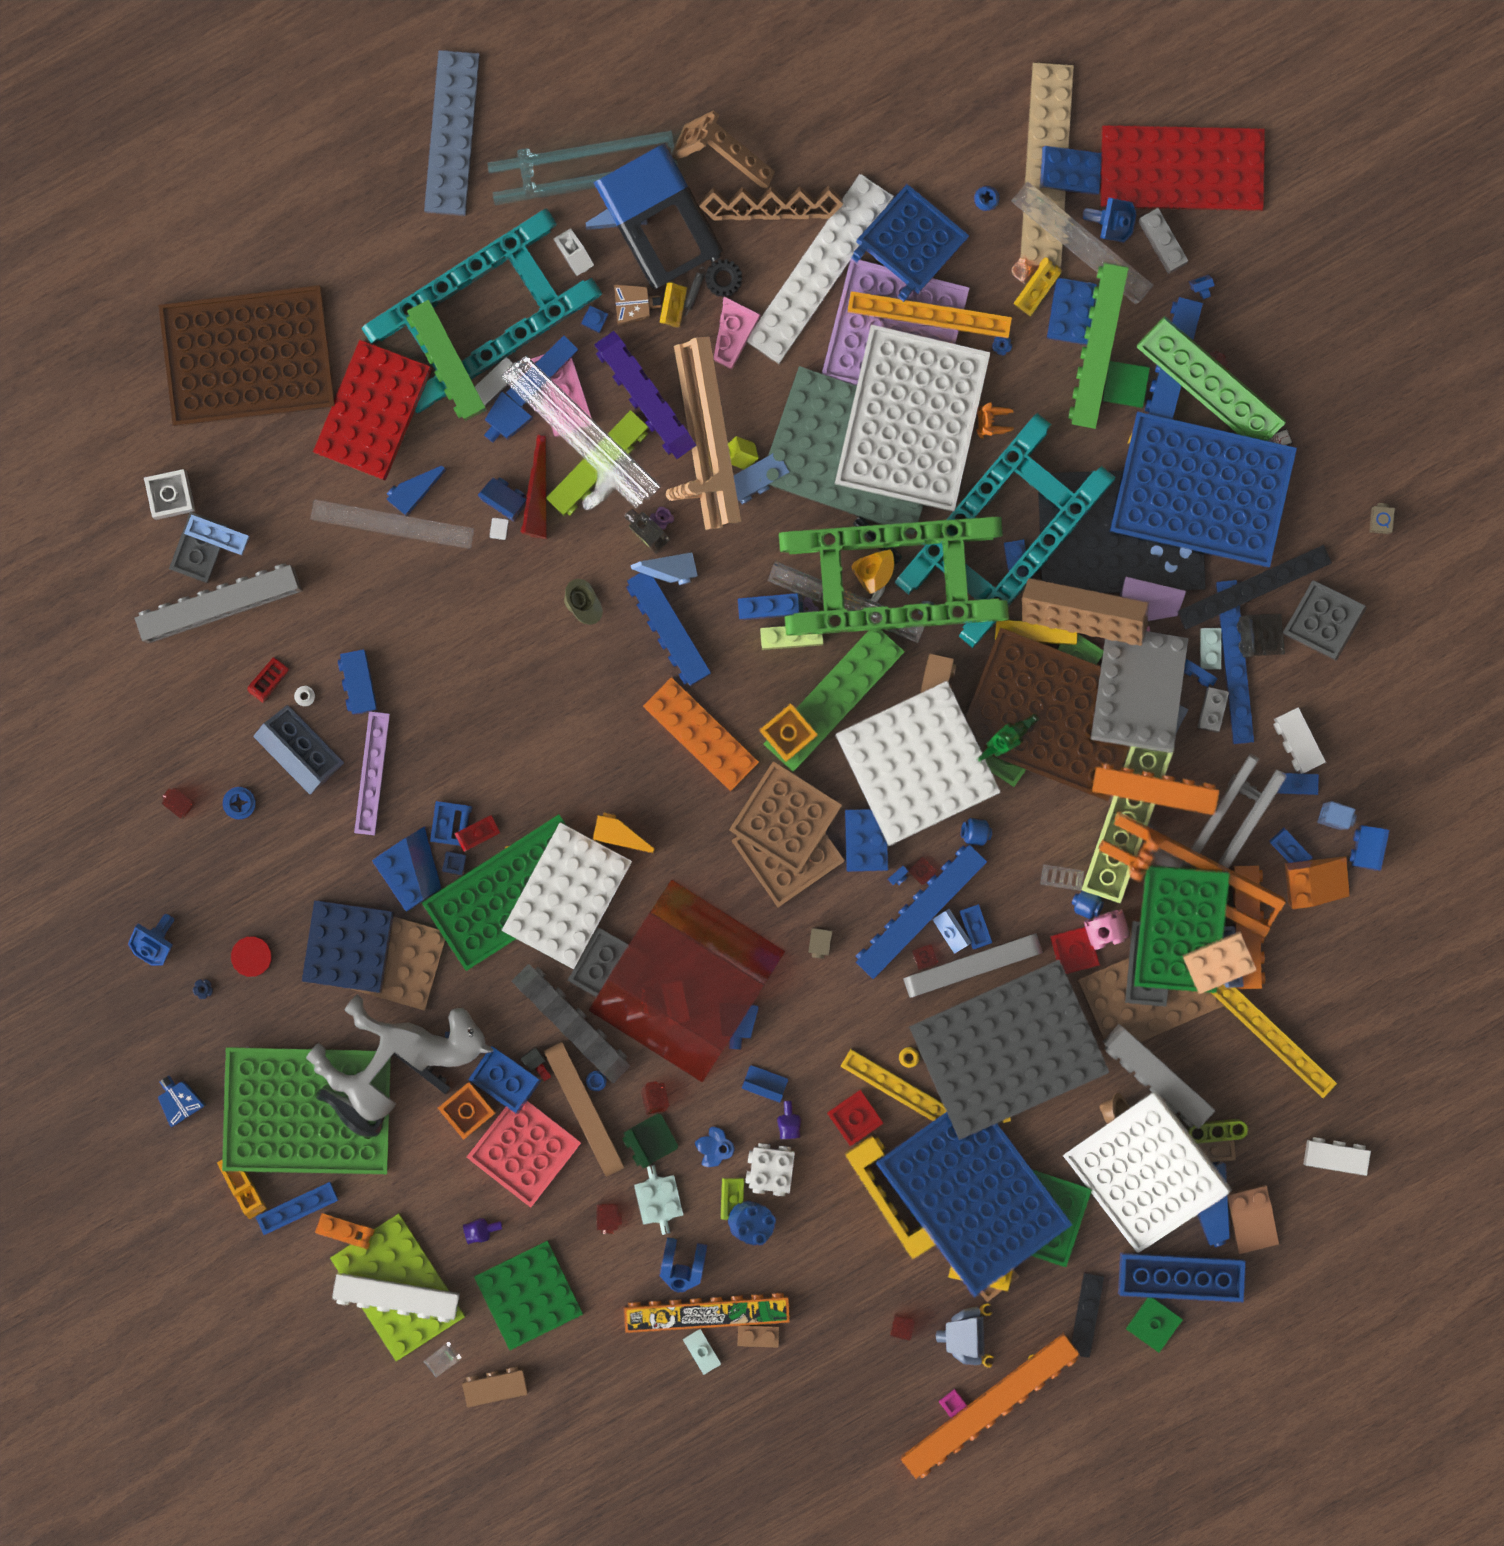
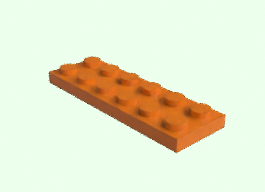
[643,677,759,791]

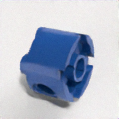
[728,1201,776,1245]

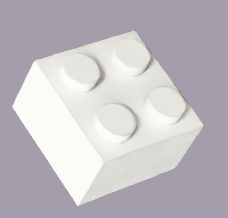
[144,469,195,520]

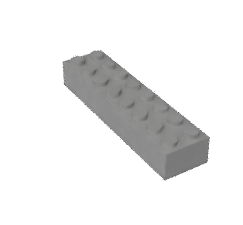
[135,563,302,643]

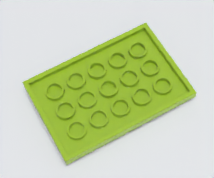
[330,1213,465,1361]

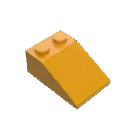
[593,812,655,853]

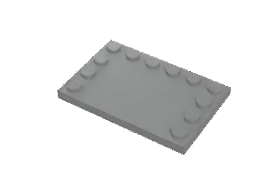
[1091,631,1188,753]

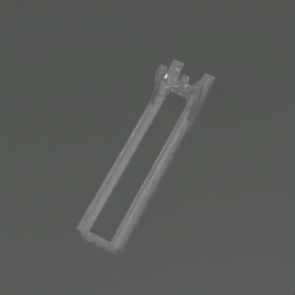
[501,356,661,510]

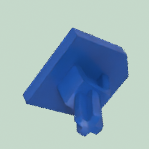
[1083,198,1137,242]
[128,914,174,966]

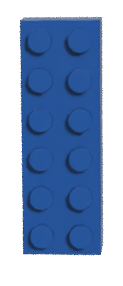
[1118,1253,1245,1302]

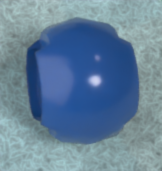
[974,186,1000,211]

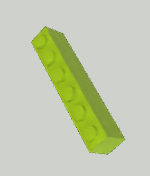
[546,410,649,517]

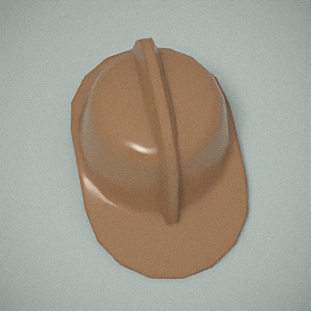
[1099,1092,1131,1124]

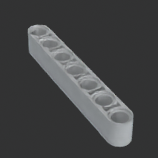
[903,933,1043,998]

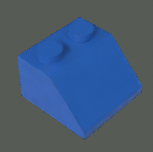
[478,477,526,522]
[1349,825,1389,871]

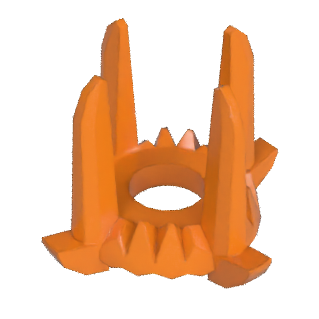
[977,402,1014,439]

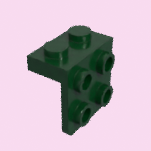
[622,1113,678,1169]

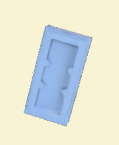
[932,909,971,954]

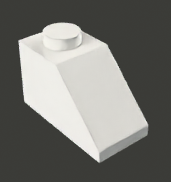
[554,228,594,276]

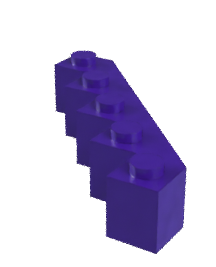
[594,331,697,459]

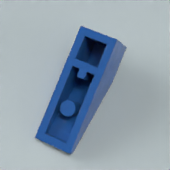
[387,466,446,517]

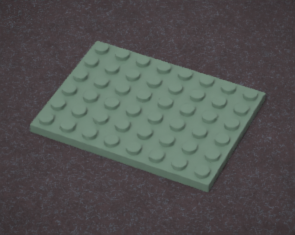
[760,366,923,535]

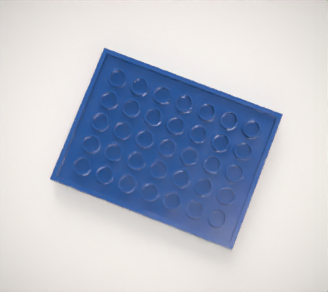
[1110,412,1297,568]
[876,1112,1072,1297]

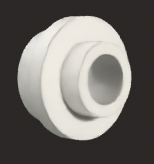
[294,686,315,706]

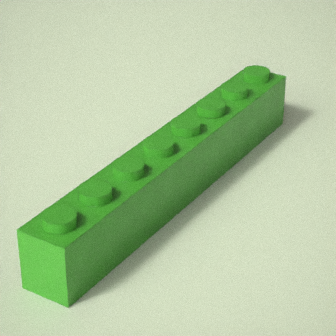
[1068,262,1128,429]

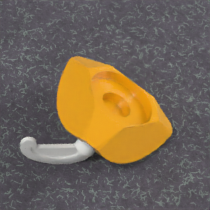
[852,550,894,605]

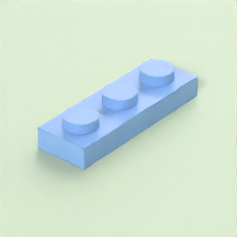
[184,515,250,556]

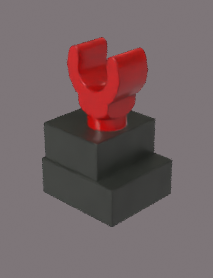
[521,1047,551,1082]

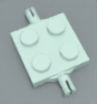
[634,1165,683,1235]

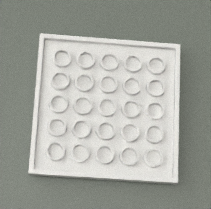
[835,681,1000,845]
[1063,1091,1231,1253]

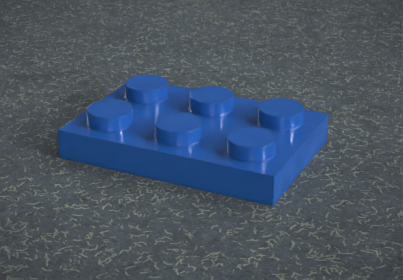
[1040,146,1102,195]
[1046,278,1097,345]
[468,1046,541,1114]

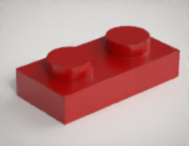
[455,815,500,851]

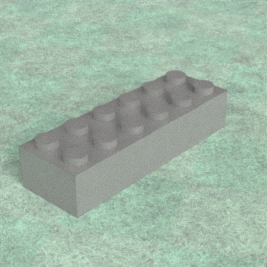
[1102,1024,1215,1129]

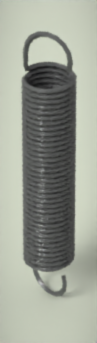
[684,267,705,316]

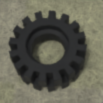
[705,259,742,298]

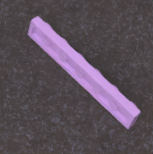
[354,712,390,836]

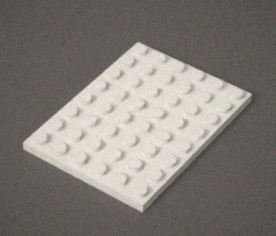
[835,325,990,512]

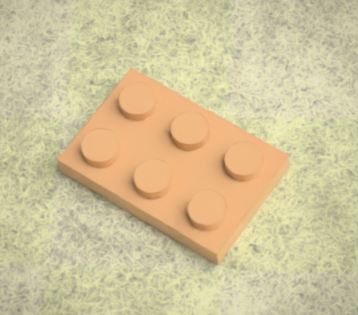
[1183,932,1256,994]

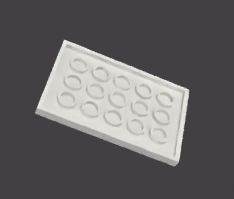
[502,822,632,969]

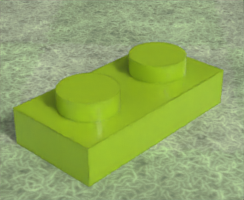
[721,1178,744,1220]

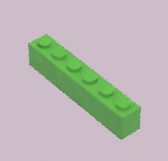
[406,299,486,421]

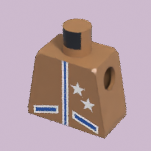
[614,285,661,326]

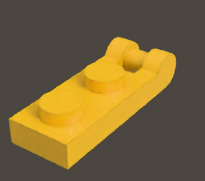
[1013,257,1062,316]

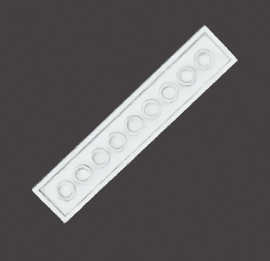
[747,174,894,364]

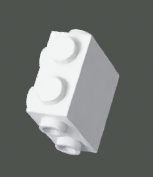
[745,1143,795,1196]

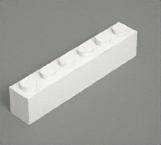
[332,1273,460,1322]

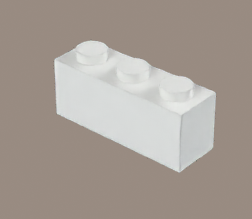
[1273,708,1325,774]
[1303,1137,1371,1176]

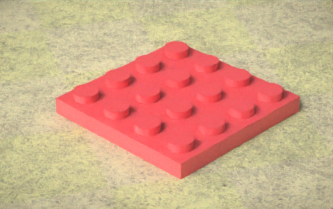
[466,1101,582,1208]

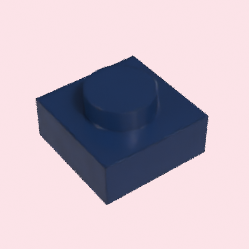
[442,851,467,875]

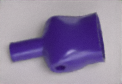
[777,1101,801,1139]
[463,1218,503,1245]

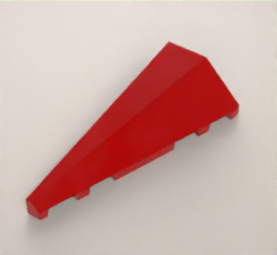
[521,435,547,539]

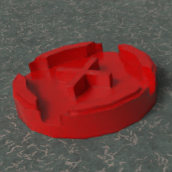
[231,937,272,977]

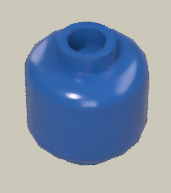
[960,818,992,846]
[1072,890,1104,919]

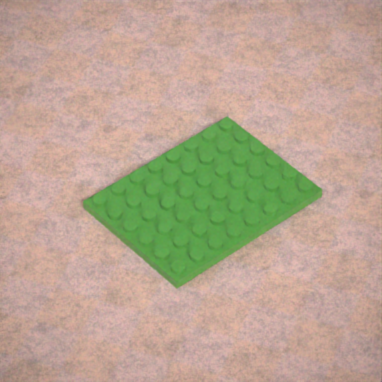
[222,1047,390,1174]

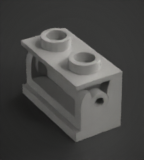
[1197,687,1229,733]

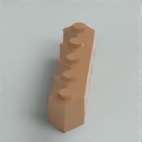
[699,185,843,221]

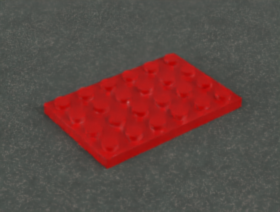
[313,340,433,481]

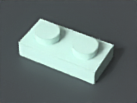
[1200,628,1221,669]

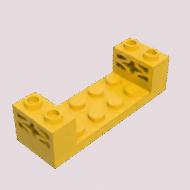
[845,1135,935,1259]

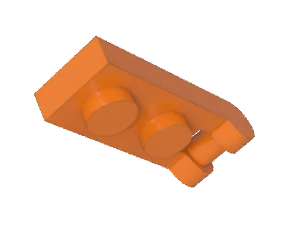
[315,1213,375,1250]

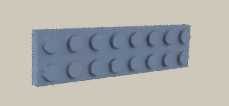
[424,50,480,216]

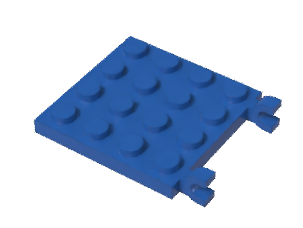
[851,184,969,302]

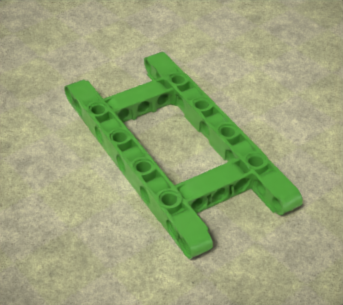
[779,517,1009,636]

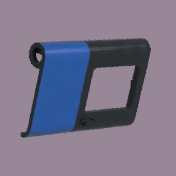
[593,143,724,290]

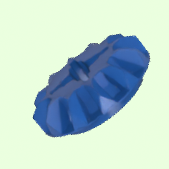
[223,787,256,820]

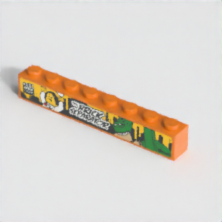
[624,1293,790,1333]

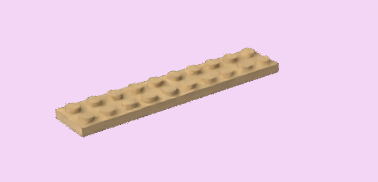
[1020,63,1074,268]

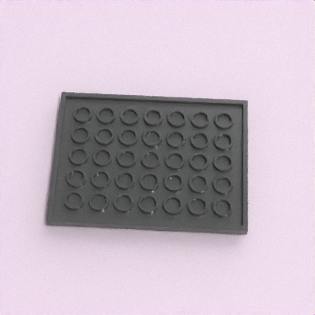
[909,960,1110,1140]

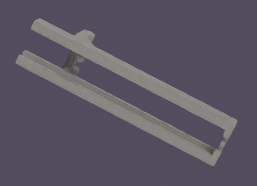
[1179,753,1286,868]

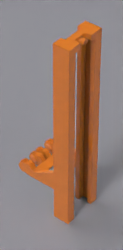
[1099,811,1286,937]

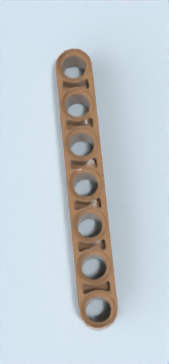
[544,1042,625,1177]

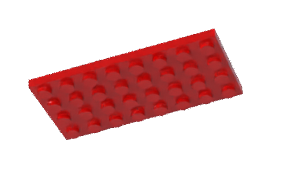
[1100,125,1265,211]

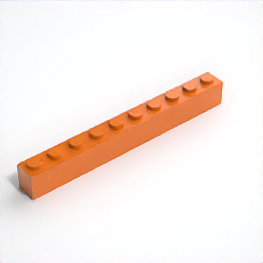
[901,1332,1079,1479]

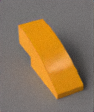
[217,1159,267,1219]

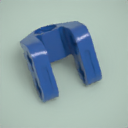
[660,1237,707,1292]

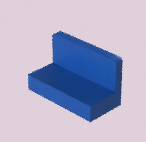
[742,1065,788,1103]

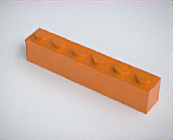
[1092,763,1219,815]
[1232,866,1265,989]

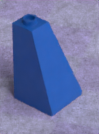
[1197,1161,1230,1247]

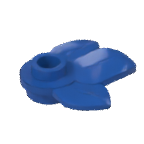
[695,1127,735,1167]

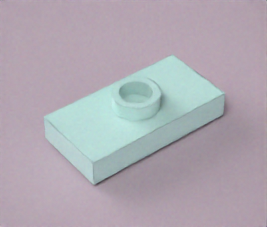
[683,1329,721,1374]

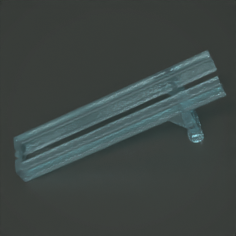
[487,131,678,205]

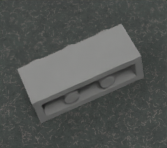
[1138,208,1188,274]

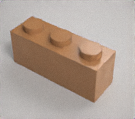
[462,1366,528,1408]

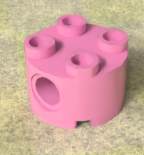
[1084,909,1130,950]

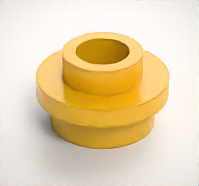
[899,1047,919,1068]

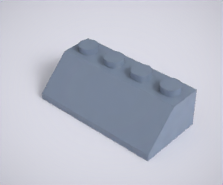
[253,705,344,794]

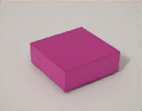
[939,1389,967,1418]

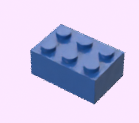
[845,809,888,872]

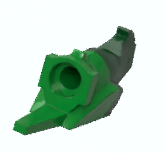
[977,713,1039,762]

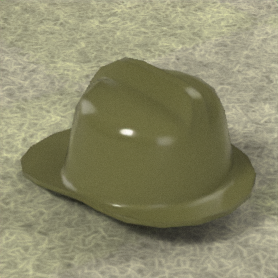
[564,579,603,625]

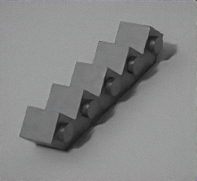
[512,964,630,1083]

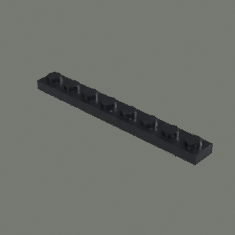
[1177,545,1332,630]

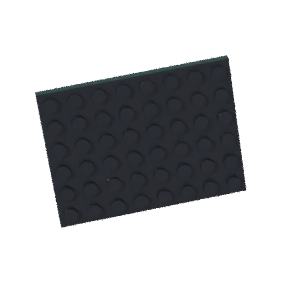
[1038,470,1205,593]

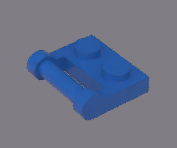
[430,801,473,846]

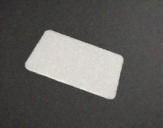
[490,518,508,540]

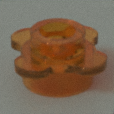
[1011,258,1034,282]

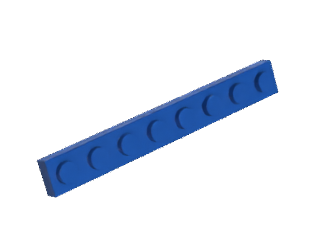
[1216,580,1254,744]

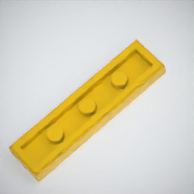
[995,620,1078,645]

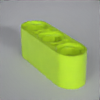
[1187,1119,1248,1143]

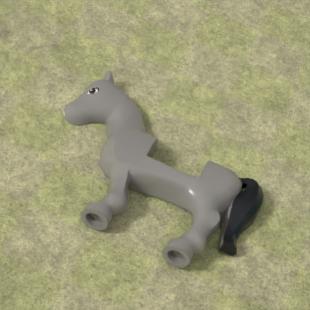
[306,994,493,1137]

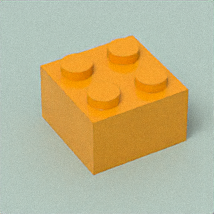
[759,704,817,762]

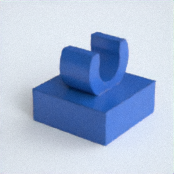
[1189,275,1215,299]

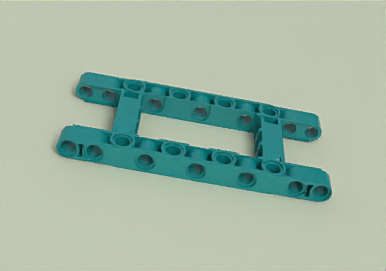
[361,208,603,414]
[895,413,1116,648]

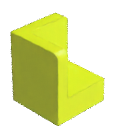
[728,436,759,470]

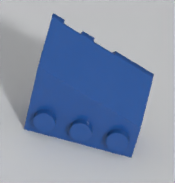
[372,827,442,911]

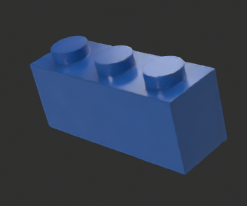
[738,593,804,620]
[338,649,378,715]

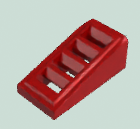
[248,657,289,703]

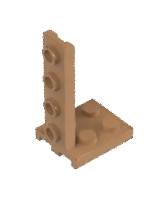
[671,110,775,188]

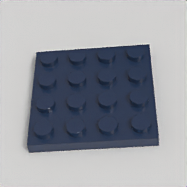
[302,900,394,993]

